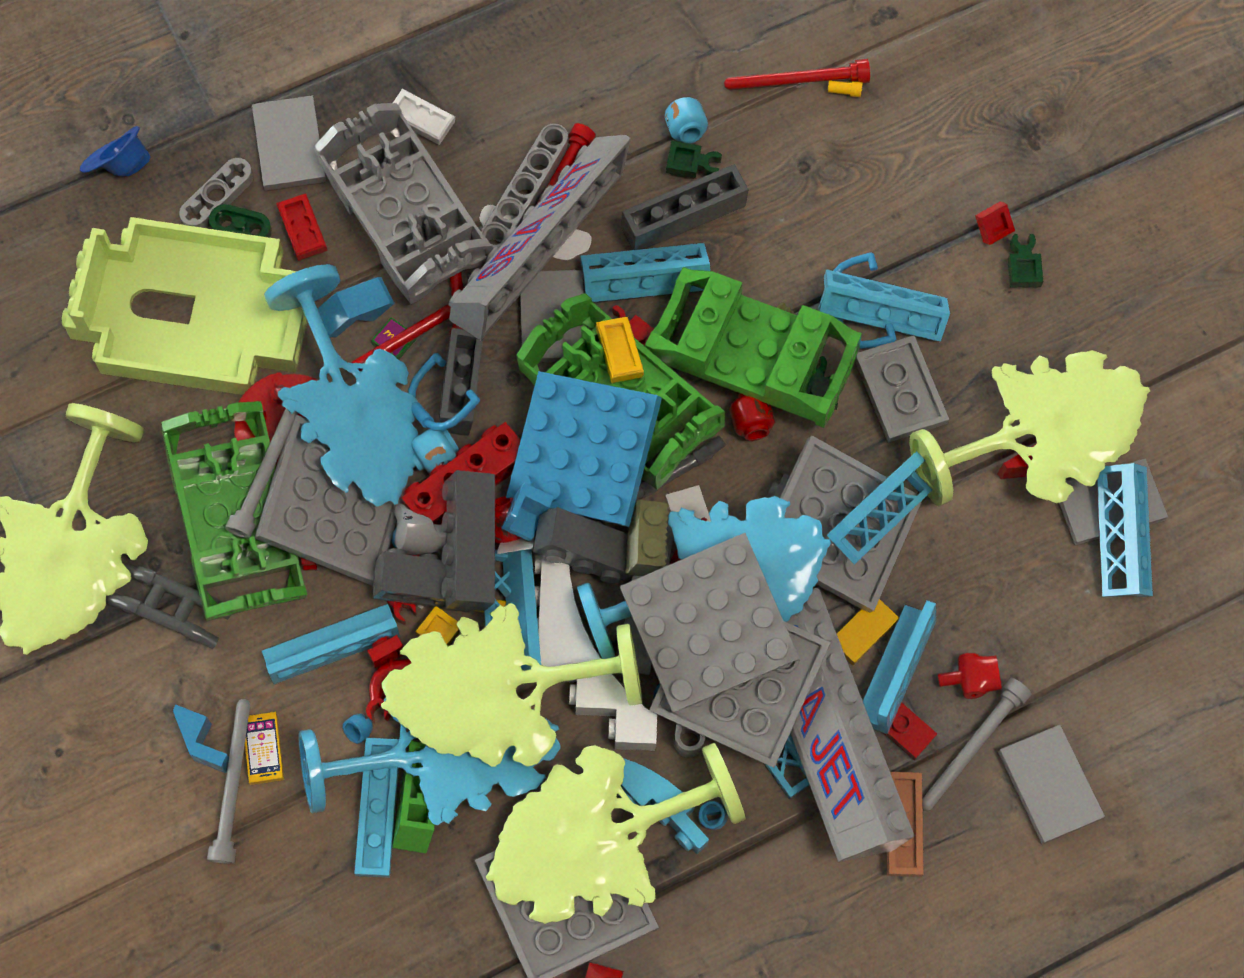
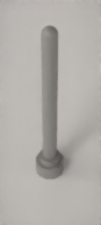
[225,409,298,539]
[922,678,1032,811]
[207,699,250,864]

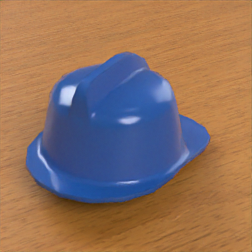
[80,126,151,176]

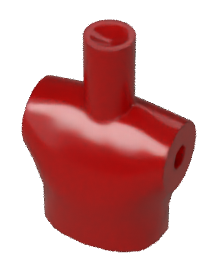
[938,653,1002,699]

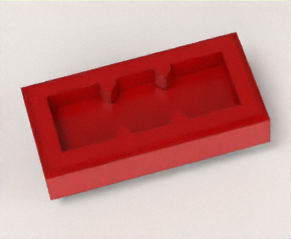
[276,193,328,261]
[884,702,937,760]

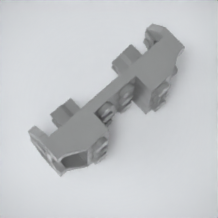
[315,103,492,305]

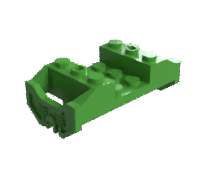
[645,267,862,428]
[516,293,725,490]
[161,401,307,621]

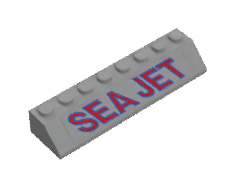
[449,135,631,340]
[787,588,915,862]

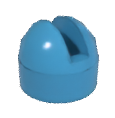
[343,713,373,744]
[699,801,728,830]

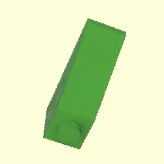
[392,741,435,853]

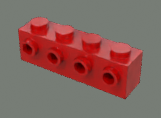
[401,422,521,525]

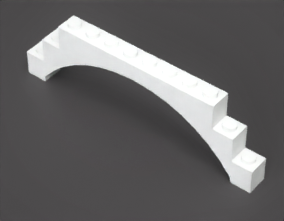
[535,509,657,751]

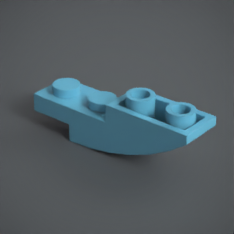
[618,758,709,854]

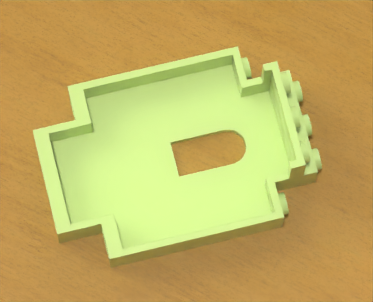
[62,217,307,395]

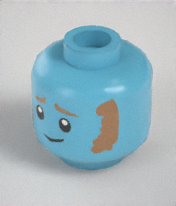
[664,97,708,143]
[412,428,459,473]

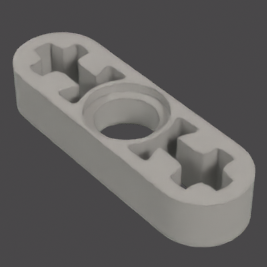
[179,158,253,228]

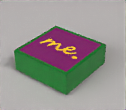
[371,317,417,360]

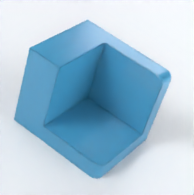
[501,483,554,541]

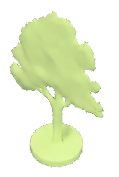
[909,350,1150,506]
[0,403,148,655]
[381,603,642,767]
[486,743,746,924]

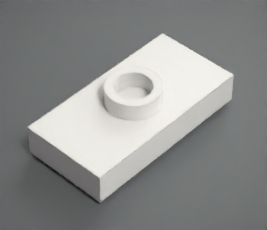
[393,89,455,145]

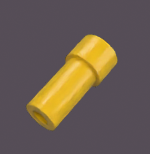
[828,80,863,98]

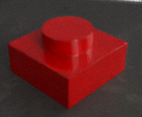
[975,201,1015,245]
[367,635,404,670]

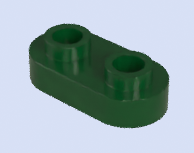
[209,204,272,238]

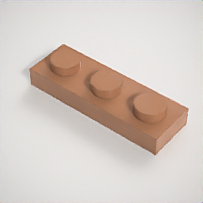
[887,772,924,877]

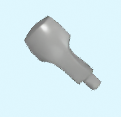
[394,504,446,555]

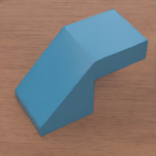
[317,277,395,337]
[173,705,229,773]

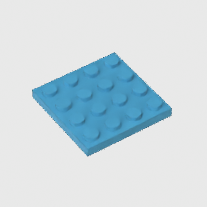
[506,371,662,527]

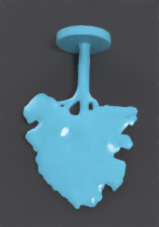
[264,264,418,506]
[577,496,831,659]
[298,698,561,826]

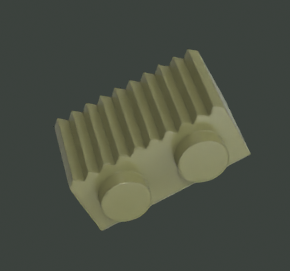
[626,500,669,576]

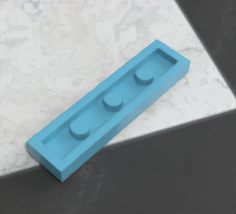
[354,738,399,878]

